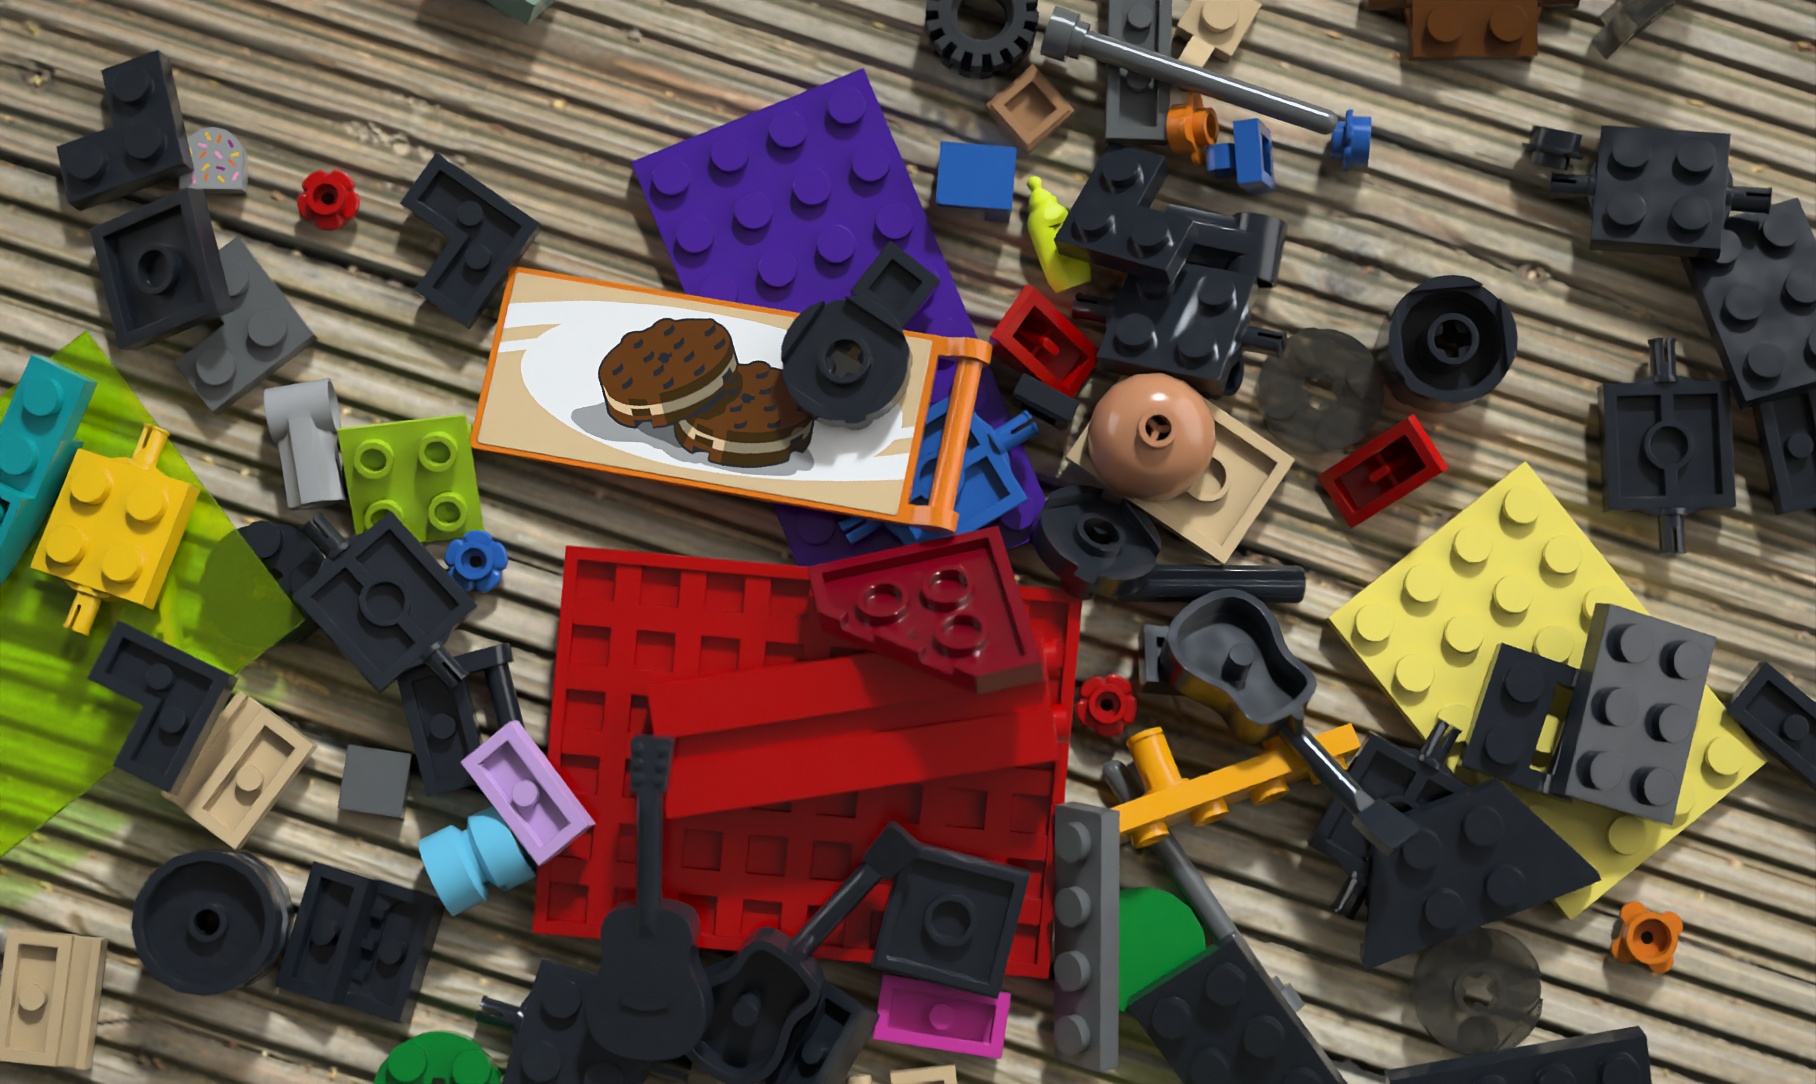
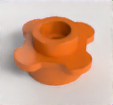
[1166,91,1219,166]
[1610,901,1683,974]

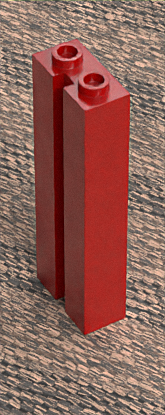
[647,626,1070,819]

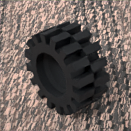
[925,0,1039,79]

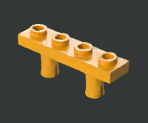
[1110,723,1361,849]

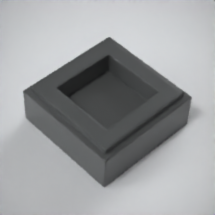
[337,745,415,818]

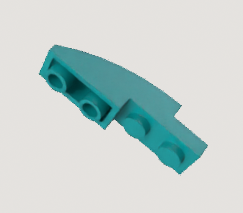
[0,354,98,587]

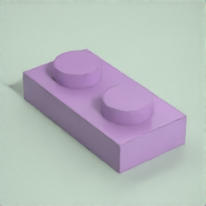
[461,720,596,866]

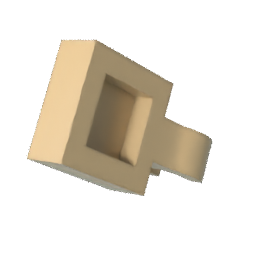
[1174,0,1262,68]

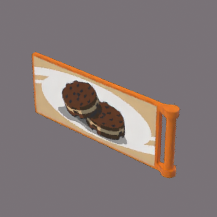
[470,266,993,535]

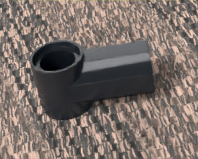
[1165,204,1288,289]

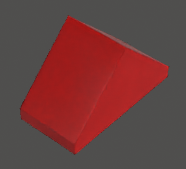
[989,284,1099,398]
[1317,414,1449,529]

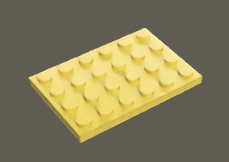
[1325,461,1768,920]

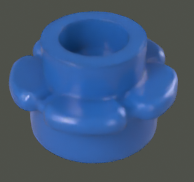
[1330,109,1371,172]
[444,530,508,593]

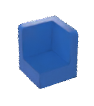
[936,141,1017,223]

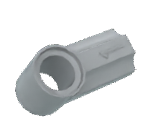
[264,378,346,510]

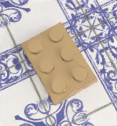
[1064,375,1295,565]

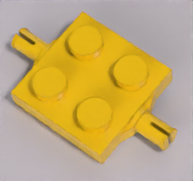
[30,423,200,636]

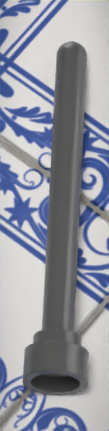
[1040,6,1338,135]
[1102,760,1305,1012]

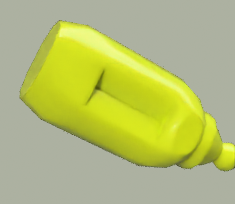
[1026,176,1091,294]

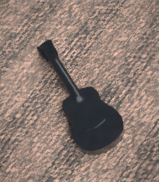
[1159,588,1419,855]
[586,734,714,1061]
[685,822,922,1084]

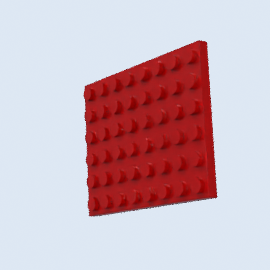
[532,545,1083,979]

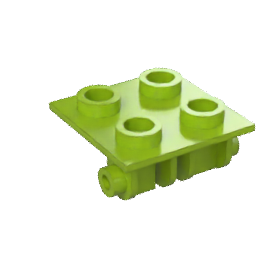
[337,414,485,543]

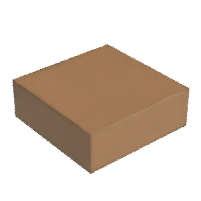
[985,64,1075,156]

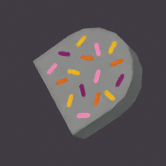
[179,127,248,194]

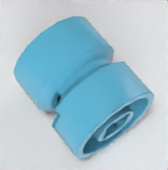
[418,805,537,916]

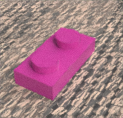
[873,973,1011,1059]

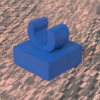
[1206,118,1275,195]

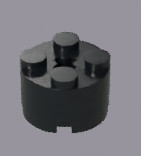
[1376,275,1518,413]

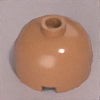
[1088,373,1216,502]

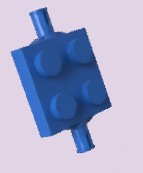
[838,396,1040,546]

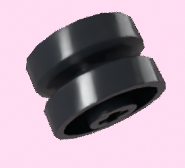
[131,849,295,996]

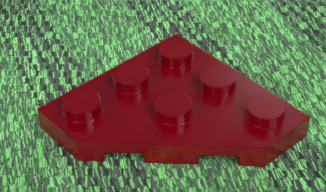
[807,526,1044,695]

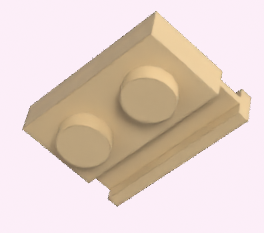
[161,690,318,850]
[0,928,108,1070]

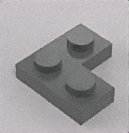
[174,236,318,415]

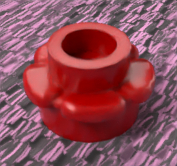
[297,170,360,231]
[1075,674,1138,737]

